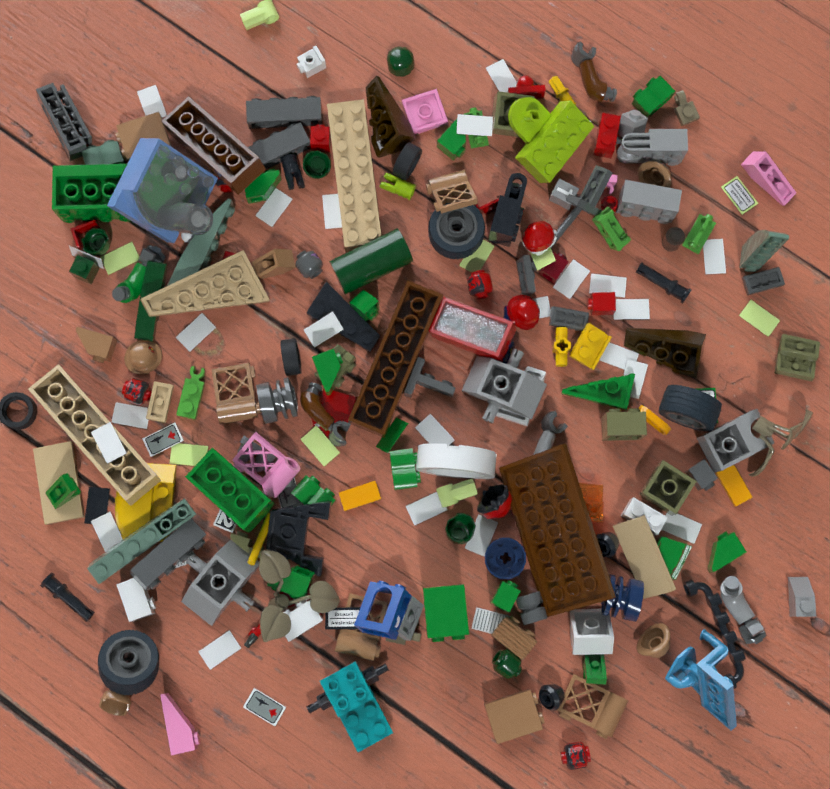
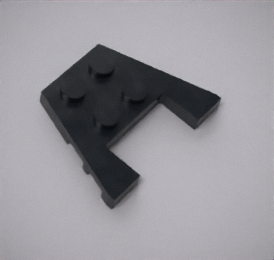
[266,501,332,577]

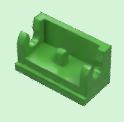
[592,207,631,251]

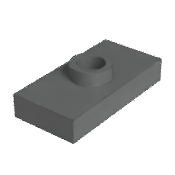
[516,255,536,296]
[742,267,785,296]
[549,306,589,332]

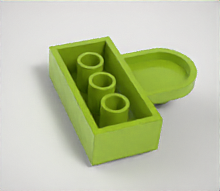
[508,97,595,183]

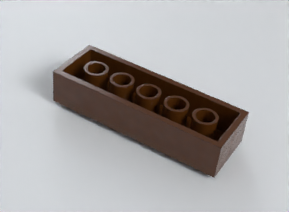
[161,96,266,195]

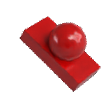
[507,75,546,99]

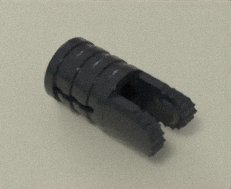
[280,154,305,190]

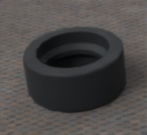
[392,142,422,180]
[280,338,302,376]
[0,392,38,430]

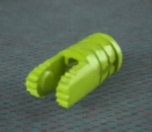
[379,173,416,200]

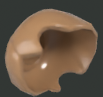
[99,690,132,716]

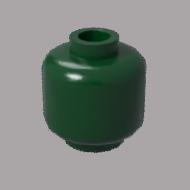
[492,649,522,679]

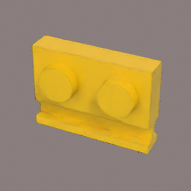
[569,323,612,370]

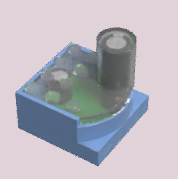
[107,138,218,243]

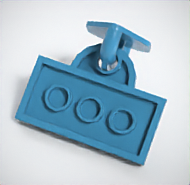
[665,629,737,731]

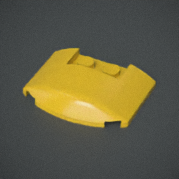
[115,463,177,542]

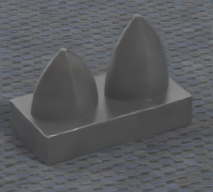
[237,436,278,472]

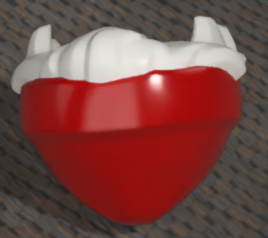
[522,221,557,256]

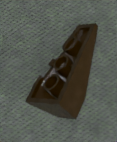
[365,76,416,158]
[624,328,706,378]

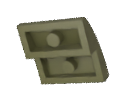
[774,334,820,381]

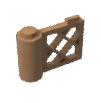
[426,170,478,214]
[212,363,261,425]
[335,593,388,661]
[557,674,628,739]

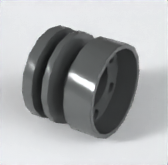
[256,377,298,424]

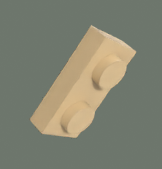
[146,381,174,423]

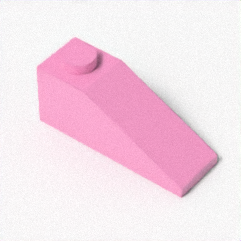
[741,151,796,206]
[160,693,200,755]

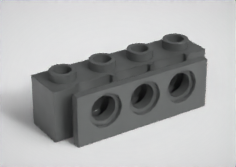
[36,83,93,161]

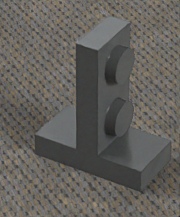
[566,165,613,216]
[404,357,455,398]

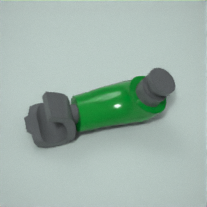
[112,245,166,303]

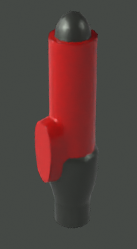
[244,624,261,649]

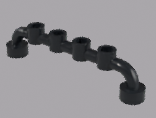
[683,580,746,689]

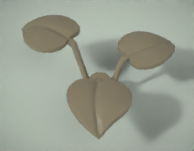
[748,409,813,477]
[259,550,340,642]

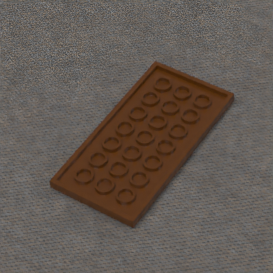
[499,444,616,617]

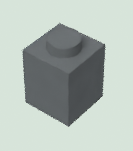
[685,459,718,491]

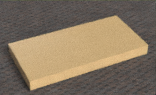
[33,441,85,525]
[613,515,676,599]

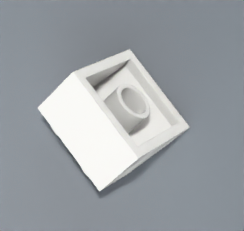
[569,609,614,655]

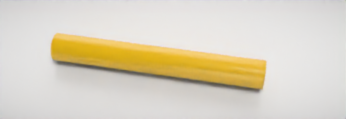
[247,513,270,565]

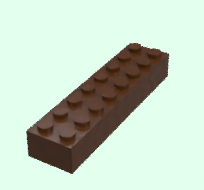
[348,281,443,438]

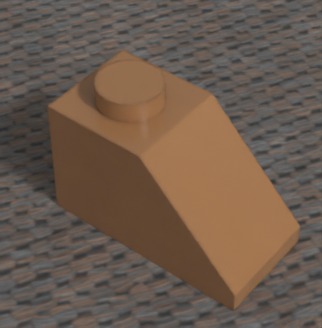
[251,249,296,280]
[76,327,117,363]

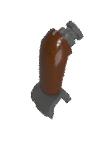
[571,42,617,103]
[300,382,351,447]

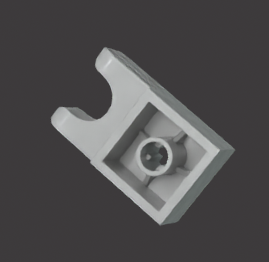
[617,129,688,166]
[697,409,774,472]

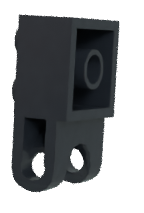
[488,173,527,247]

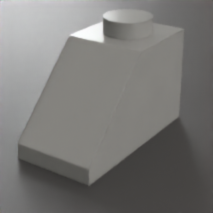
[788,577,816,617]

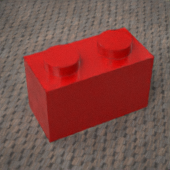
[593,113,621,159]

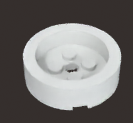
[416,443,497,479]

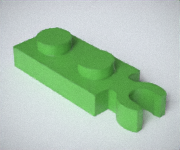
[176,366,205,420]

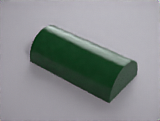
[329,228,413,295]

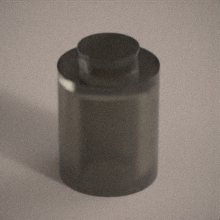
[662,227,685,252]

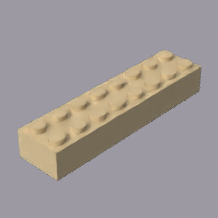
[327,99,381,253]
[28,364,161,506]

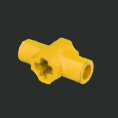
[552,327,571,367]

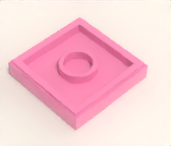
[402,89,448,135]

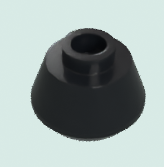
[596,532,619,558]
[539,684,565,711]

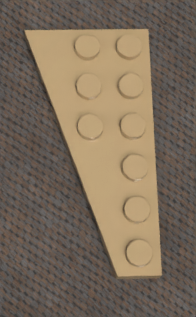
[141,250,270,317]

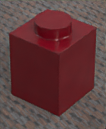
[539,251,569,285]

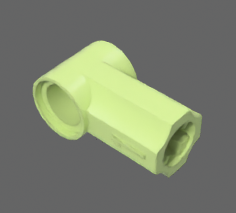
[240,0,279,30]
[436,479,478,508]

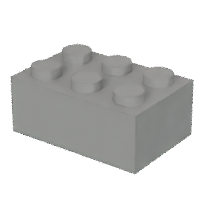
[616,180,682,224]

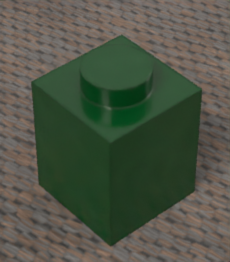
[69,255,99,285]

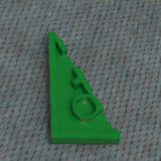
[561,373,635,410]

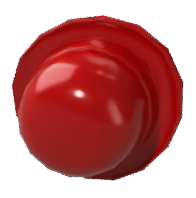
[507,295,540,330]

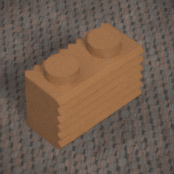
[491,616,538,660]

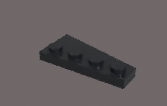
[306,282,381,353]

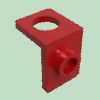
[468,198,499,215]
[70,220,100,252]

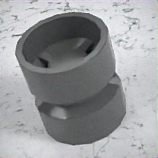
[516,591,548,625]

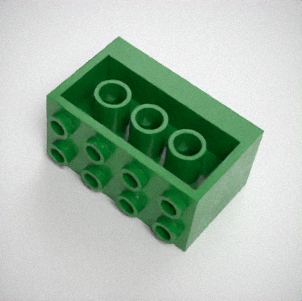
[52,164,131,223]
[185,447,276,533]
[423,584,469,642]

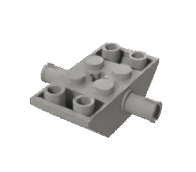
[462,349,547,424]
[181,539,259,626]

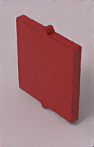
[321,389,356,423]

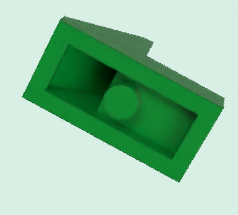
[46,473,81,509]
[583,654,607,685]

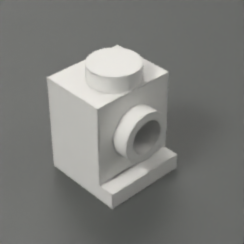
[296,46,326,78]

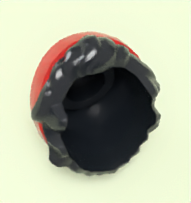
[477,484,512,519]

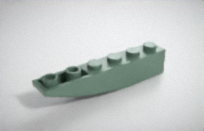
[167,199,235,286]
[739,230,789,272]
[87,498,196,584]

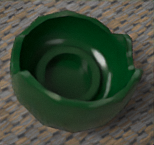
[387,46,414,77]
[303,150,331,179]
[82,228,111,256]
[445,513,476,544]

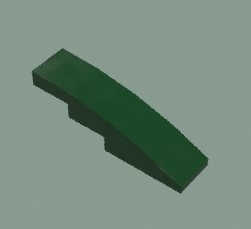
[134,260,167,342]

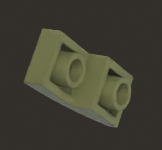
[230,531,265,558]

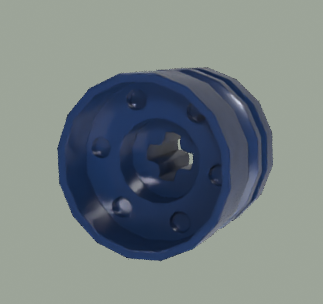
[485,538,526,579]
[601,574,644,622]

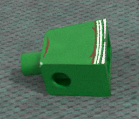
[656,536,692,580]

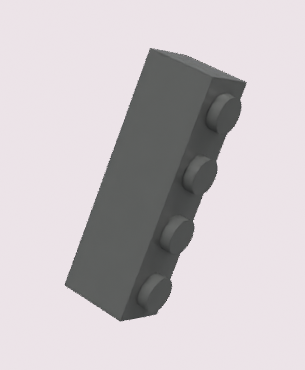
[246,96,323,129]
[248,122,311,169]
[130,518,206,591]

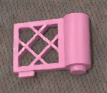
[232,432,300,498]

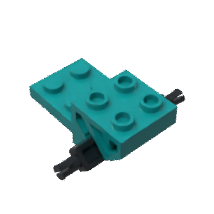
[306,661,394,752]

